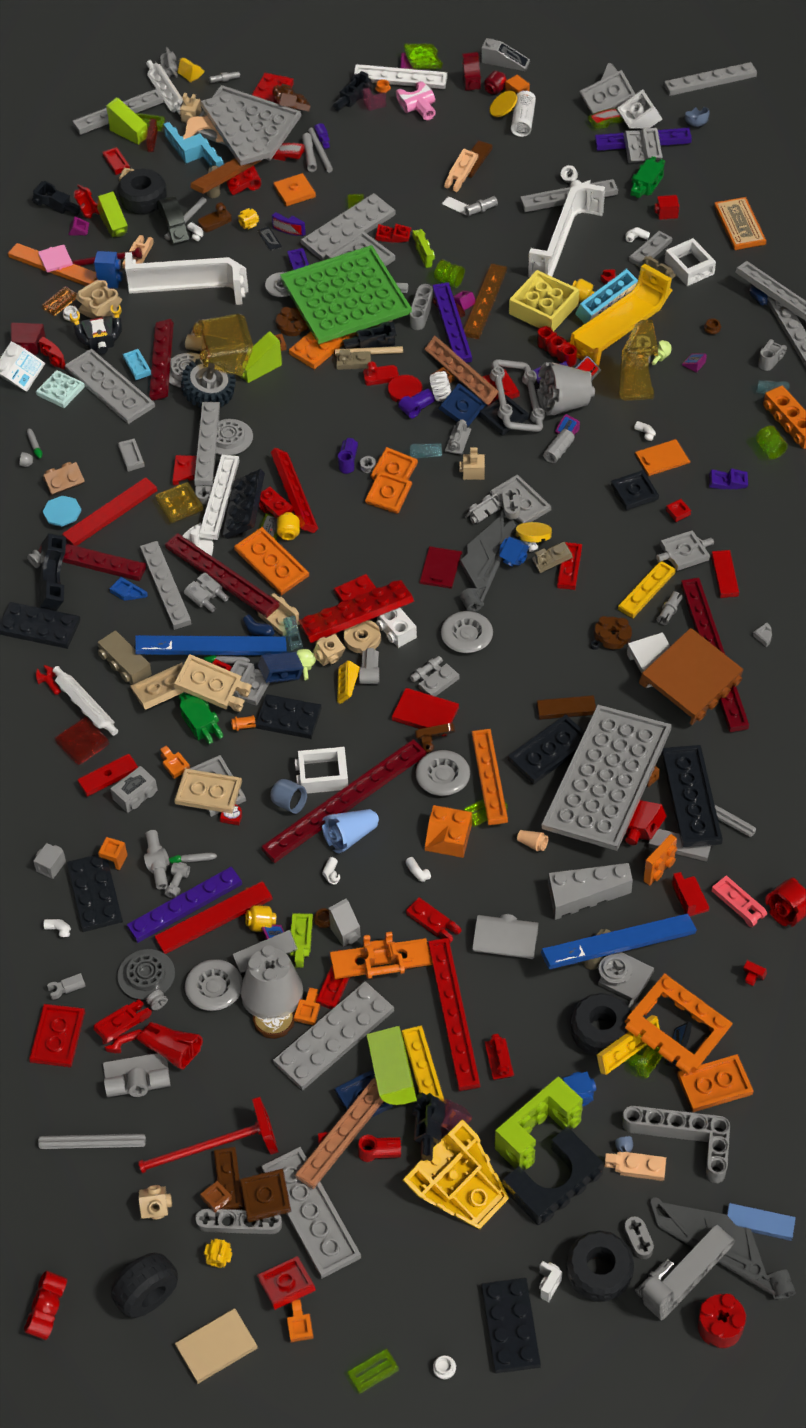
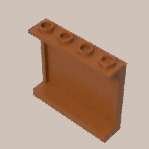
[639,628,744,725]

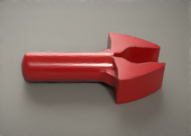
[600,269,616,285]
[36,665,61,695]
[102,1029,142,1053]

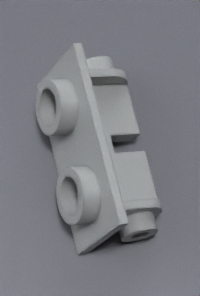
[160,47,178,78]
[445,420,471,455]
[465,493,502,524]

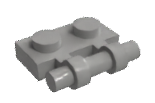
[410,656,459,696]

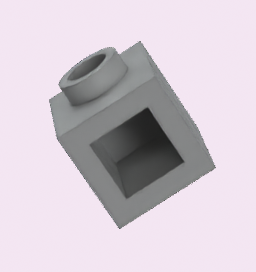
[34,843,66,879]

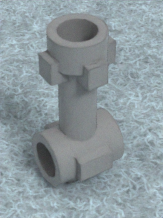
[164,862,190,898]

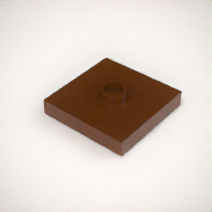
[240,1168,292,1222]

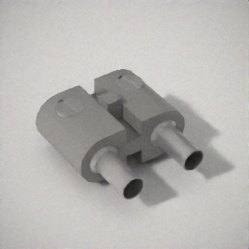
[184,573,229,612]

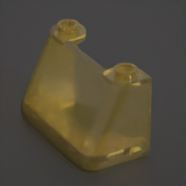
[193,314,253,376]
[619,320,658,400]

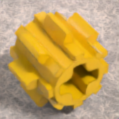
[238,208,259,230]
[204,1239,232,1268]

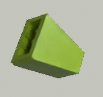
[106,97,149,145]
[97,192,128,237]
[237,331,282,383]

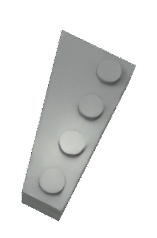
[548,863,633,920]

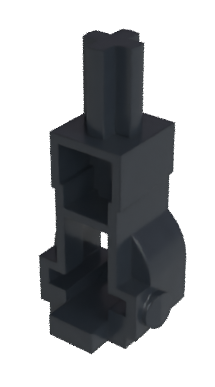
[333,71,372,111]
[32,180,81,215]
[343,322,397,349]
[412,1092,445,1161]

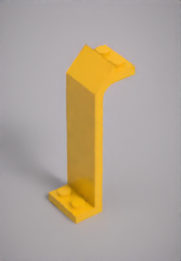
[570,264,673,366]

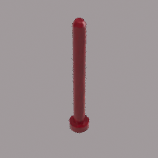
[72,247,143,266]

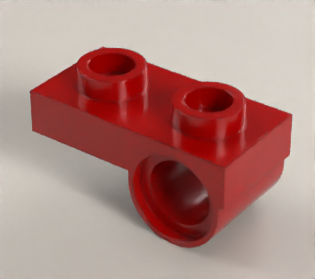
[226,166,262,196]
[259,487,293,518]

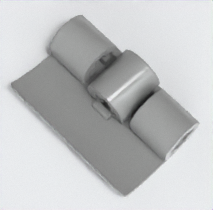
[473,914,539,959]
[103,1053,171,1098]

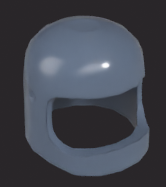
[270,779,307,814]

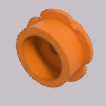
[376,79,391,94]

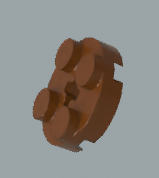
[276,307,309,336]
[594,616,632,649]

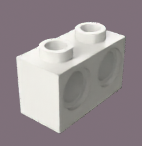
[376,608,417,648]

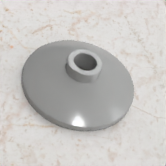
[265,272,289,297]

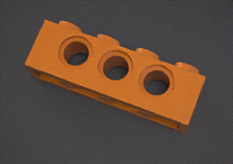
[763,385,806,449]

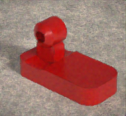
[363,362,398,386]

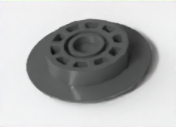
[118,949,175,1000]

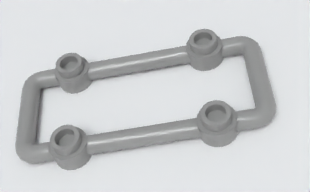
[489,359,545,432]

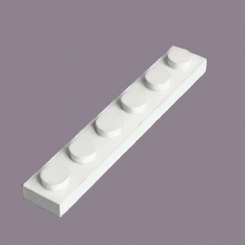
[354,64,447,89]
[199,454,239,540]

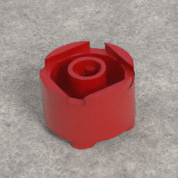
[765,878,806,927]
[698,1294,746,1348]

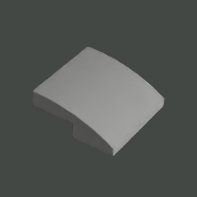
[623,128,663,163]
[231,660,270,706]

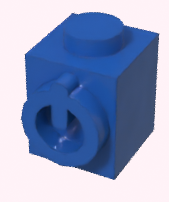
[499,537,530,567]
[563,1072,596,1107]

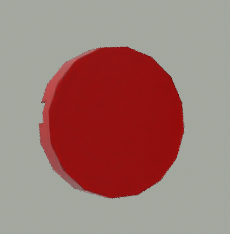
[388,375,422,402]

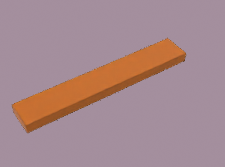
[8,243,97,286]
[471,729,508,825]

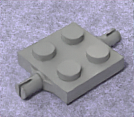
[656,530,714,571]

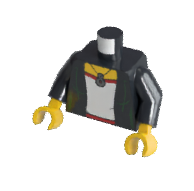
[70,305,122,354]

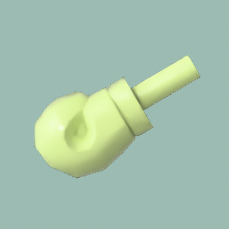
[651,340,672,365]
[296,649,316,680]

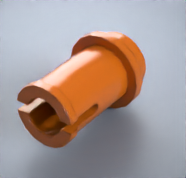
[231,715,256,731]

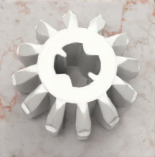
[430,371,452,402]

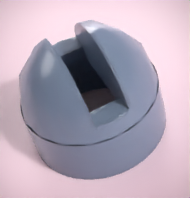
[615,1136,633,1152]

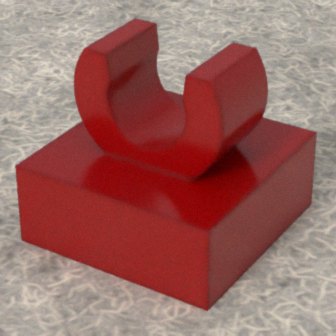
[744,960,767,986]

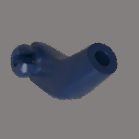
[750,285,768,305]
[243,615,275,636]

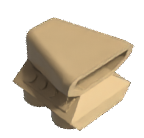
[76,280,123,319]

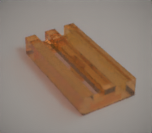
[42,286,77,316]

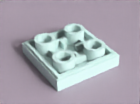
[36,370,85,408]

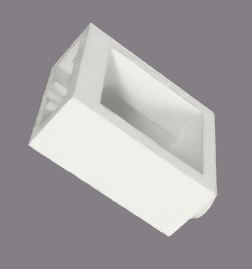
[665,238,716,286]
[295,747,348,794]

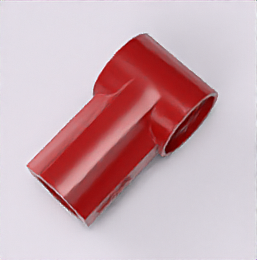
[358,1135,401,1162]

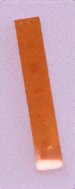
[464,264,507,339]

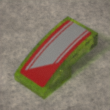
[588,108,624,128]

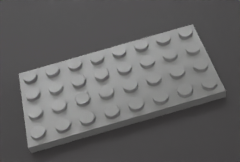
[542,705,671,851]

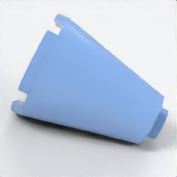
[322,809,379,853]

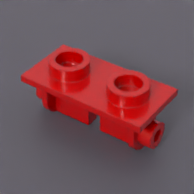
[74,184,100,219]
[485,1034,514,1080]

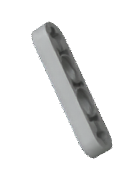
[196,1209,282,1234]

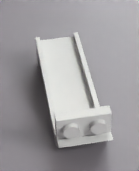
[528,180,605,277]
[125,252,248,305]

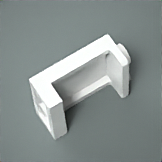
[627,632,671,688]

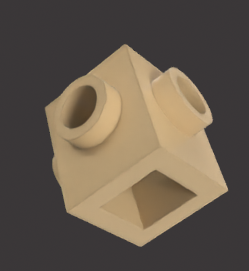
[313,634,345,666]
[139,1185,172,1219]

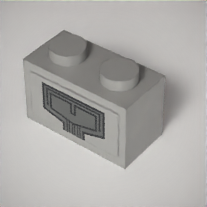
[110,766,158,813]

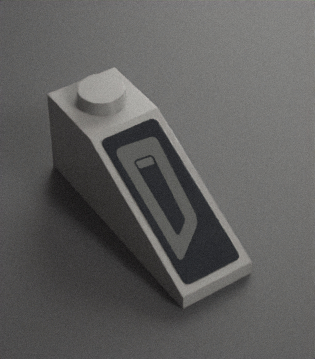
[482,38,530,71]

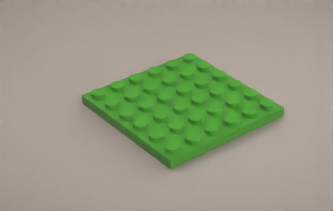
[280,245,412,344]

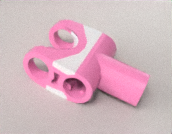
[396,81,436,121]

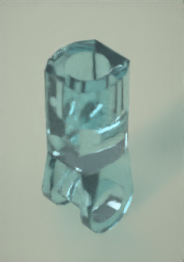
[757,380,790,393]
[410,443,442,459]
[283,616,303,651]

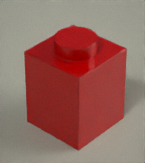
[654,195,679,220]

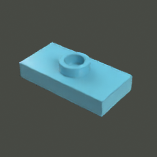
[123,349,151,380]

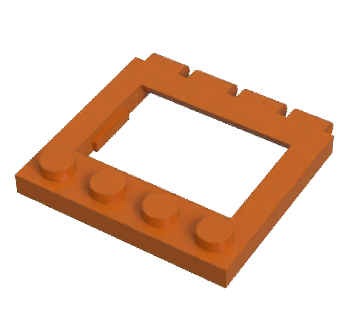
[625,973,733,1075]

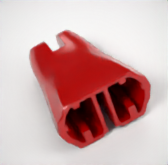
[137,1022,203,1070]

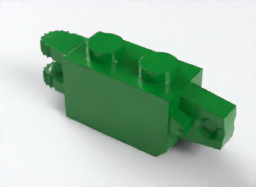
[631,156,665,198]
[179,692,223,744]

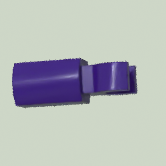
[314,123,330,149]

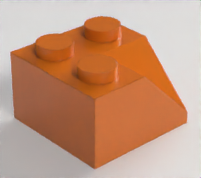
[425,805,472,858]

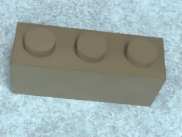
[98,630,152,685]

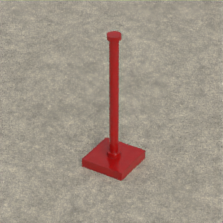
[138,1097,279,1173]

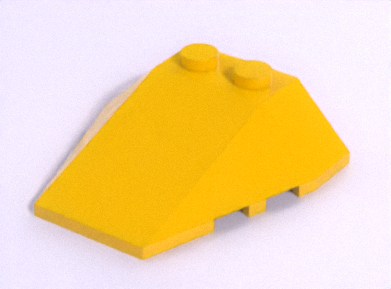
[403,1119,509,1229]

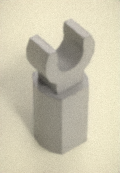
[47,973,86,1000]

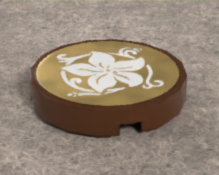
[253,1012,295,1039]

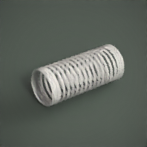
[511,91,536,137]

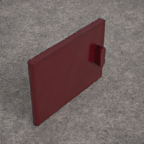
[420,546,462,589]

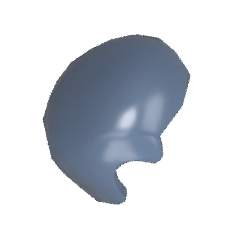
[685,107,709,127]

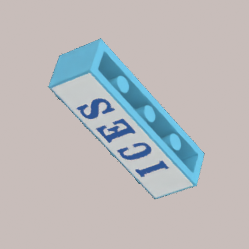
[575,269,638,324]

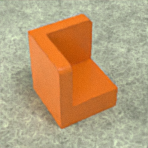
[505,75,530,96]
[98,837,128,870]

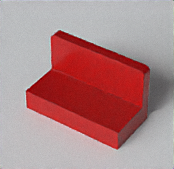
[672,872,709,916]

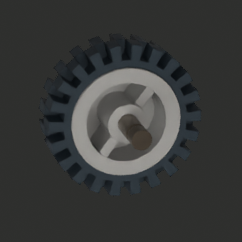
[181,358,236,408]

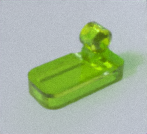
[627,1046,663,1078]

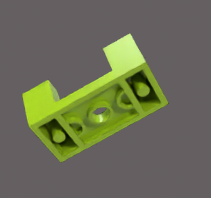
[495,1076,583,1169]

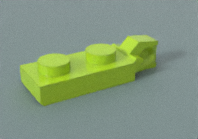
[412,229,435,268]
[290,913,313,968]

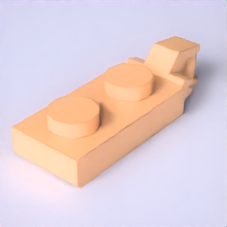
[604,1152,666,1181]

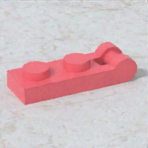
[712,876,767,927]

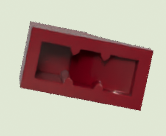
[462,52,481,91]

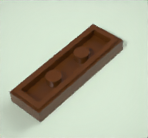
[467,140,493,178]
[537,695,596,720]
[214,1147,244,1210]

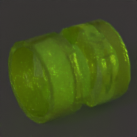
[434,259,465,288]
[756,426,788,459]

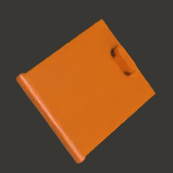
[635,439,690,476]

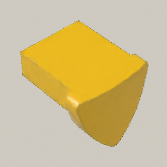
[178,58,204,82]

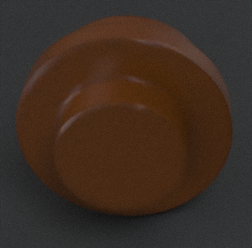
[704,318,721,334]
[314,908,330,928]

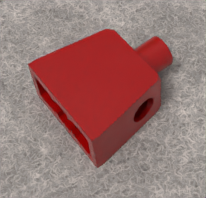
[625,800,666,845]

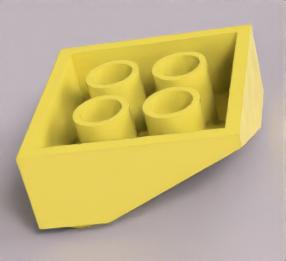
[509,270,579,332]

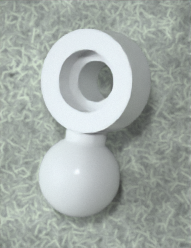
[561,165,581,187]

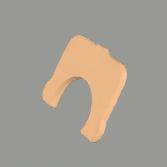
[183,116,224,142]

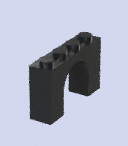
[503,1127,604,1225]

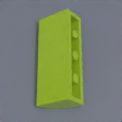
[367,1026,417,1105]

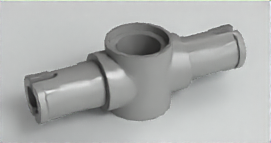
[144,830,170,890]

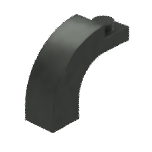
[157,196,189,244]

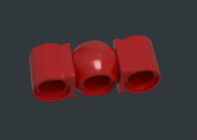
[537,326,577,367]
[24,1270,67,1340]

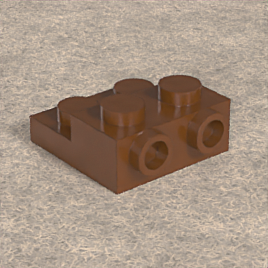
[273,84,311,111]

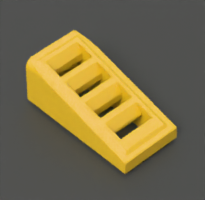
[337,661,360,704]

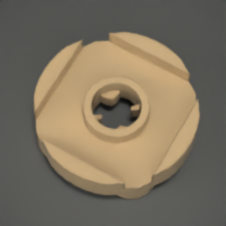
[344,620,381,655]

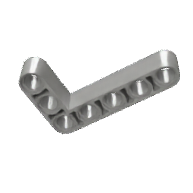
[622,1106,730,1183]
[642,1225,735,1320]

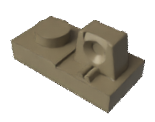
[337,349,371,370]
[532,542,573,573]

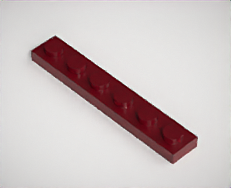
[149,319,174,401]
[39,544,146,582]

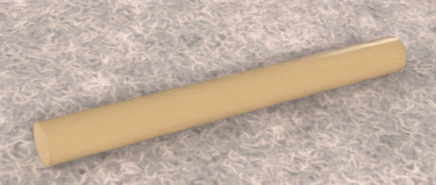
[335,346,403,356]

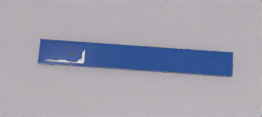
[135,635,287,655]
[541,914,697,969]

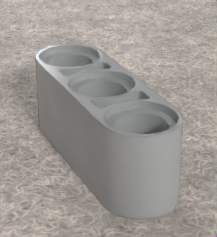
[410,284,433,330]

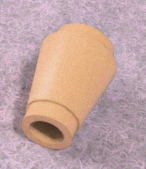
[517,830,548,852]

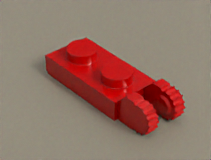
[406,897,462,943]
[94,1000,152,1043]

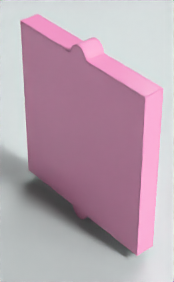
[38,244,73,272]

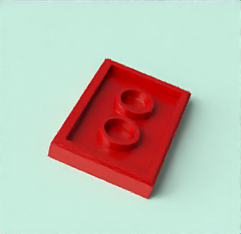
[392,688,459,737]
[29,1004,85,1068]

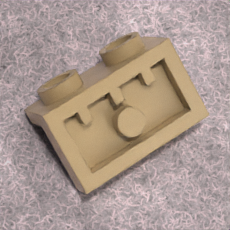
[258,593,299,636]

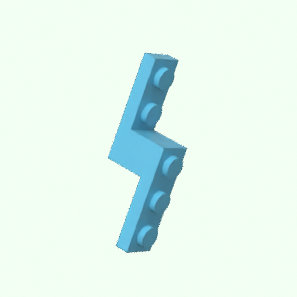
[164,122,224,167]

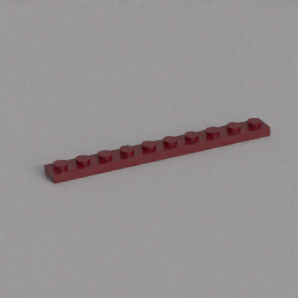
[681,578,749,732]
[262,739,426,863]

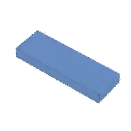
[727,1203,796,1241]

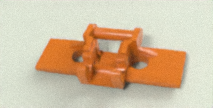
[330,931,432,979]

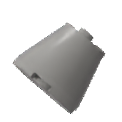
[537,362,595,415]
[241,945,303,1019]

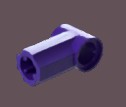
[398,389,435,418]
[338,438,358,474]

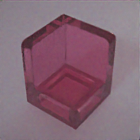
[363,88,386,111]
[441,1098,473,1130]

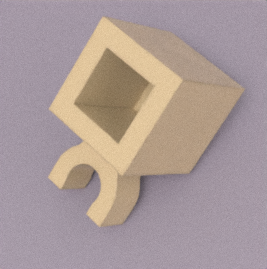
[180,93,202,122]
[460,448,485,480]

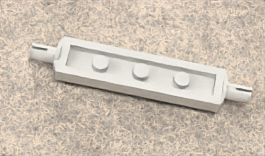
[146,60,183,114]
[53,666,118,736]

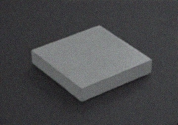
[598,952,654,1002]

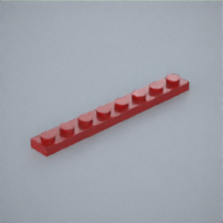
[428,938,480,1091]

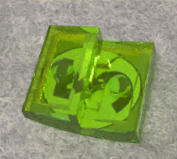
[404,44,443,69]

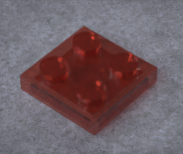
[55,717,109,765]

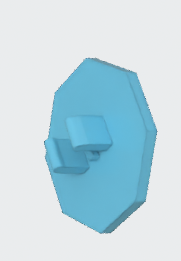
[43,495,82,527]

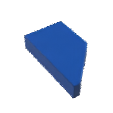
[109,577,148,601]

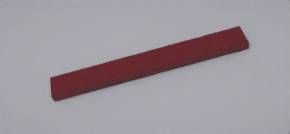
[165,533,280,618]

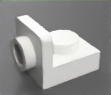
[539,1261,562,1302]

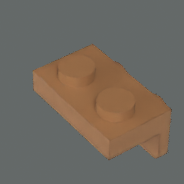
[42,462,85,496]

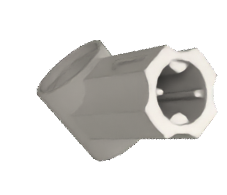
[360,648,379,684]

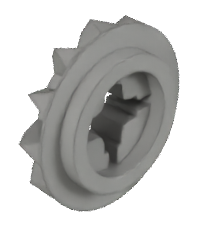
[599,954,632,985]

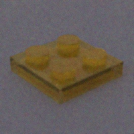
[156,482,203,523]

